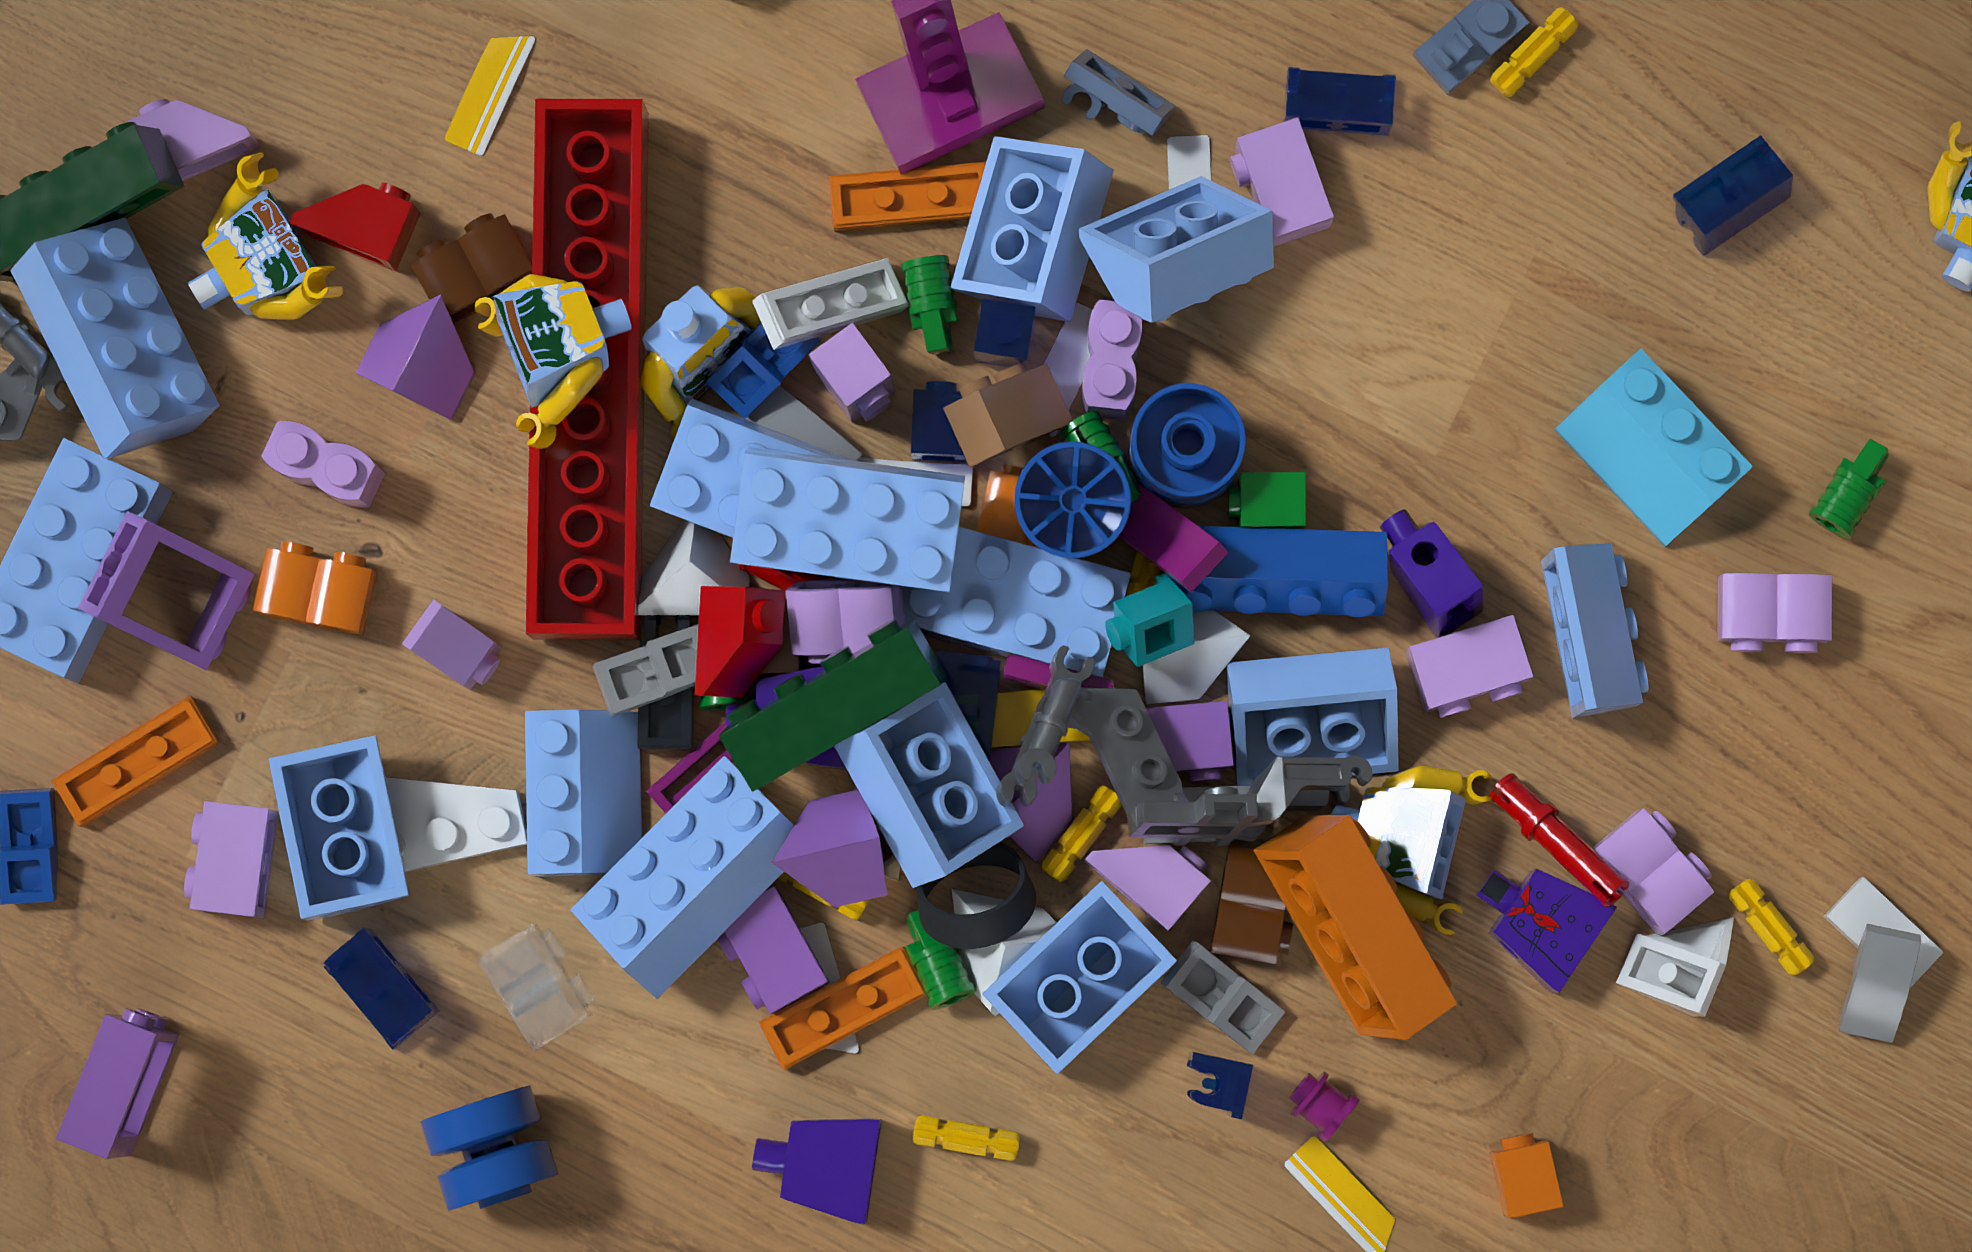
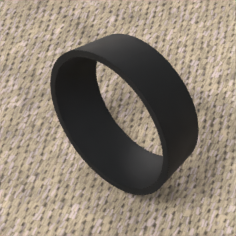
[917,842,1037,949]

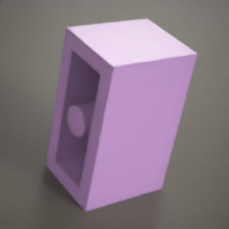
[1229,117,1334,247]
[808,323,895,422]
[1405,615,1533,718]
[184,801,279,918]

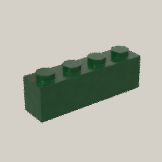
[0,122,185,282]
[718,619,947,792]

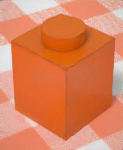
[1489,1133,1564,1218]

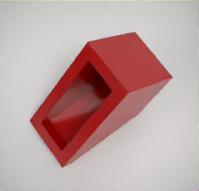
[289,182,421,271]
[695,586,785,698]

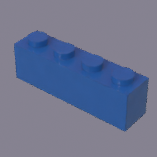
[1168,526,1388,617]

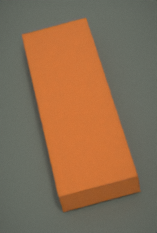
[829,162,986,232]
[51,696,221,827]
[758,946,925,1070]

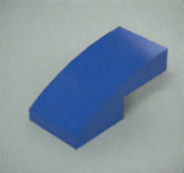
[706,323,824,419]
[0,788,57,905]

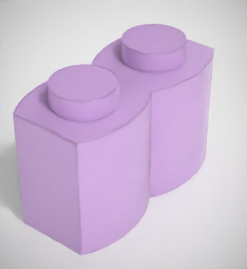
[1082,300,1142,419]
[261,421,385,508]
[1717,573,1832,653]
[786,579,905,663]
[1592,808,1714,935]

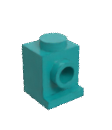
[1105,573,1195,667]

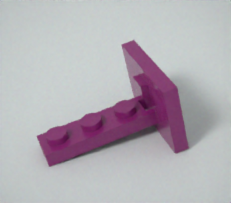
[855,0,1045,175]

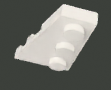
[385,777,527,872]

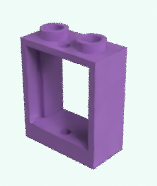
[78,511,255,670]
[56,1008,179,1159]

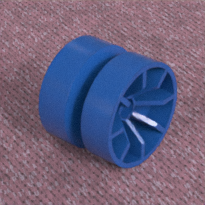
[1129,383,1246,508]
[1014,442,1132,558]
[420,1085,559,1211]

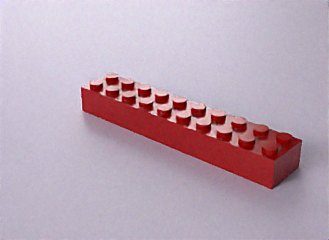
[526,99,649,641]

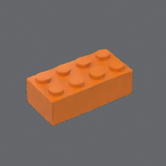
[1253,815,1457,1040]

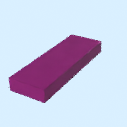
[1118,481,1229,592]

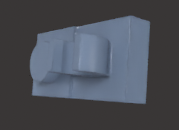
[1413,0,1529,95]
[1062,49,1176,135]

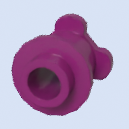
[1289,1071,1360,1141]

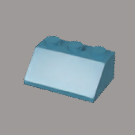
[1554,348,1753,547]

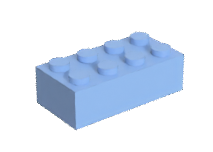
[10,218,220,460]
[649,399,853,580]
[0,438,173,683]
[730,447,965,592]
[902,527,1131,677]
[570,756,794,999]

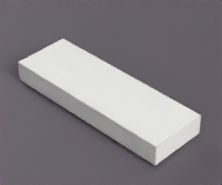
[752,258,909,350]

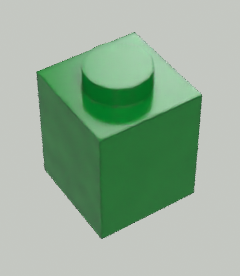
[1228,472,1306,529]

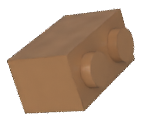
[943,362,1073,467]

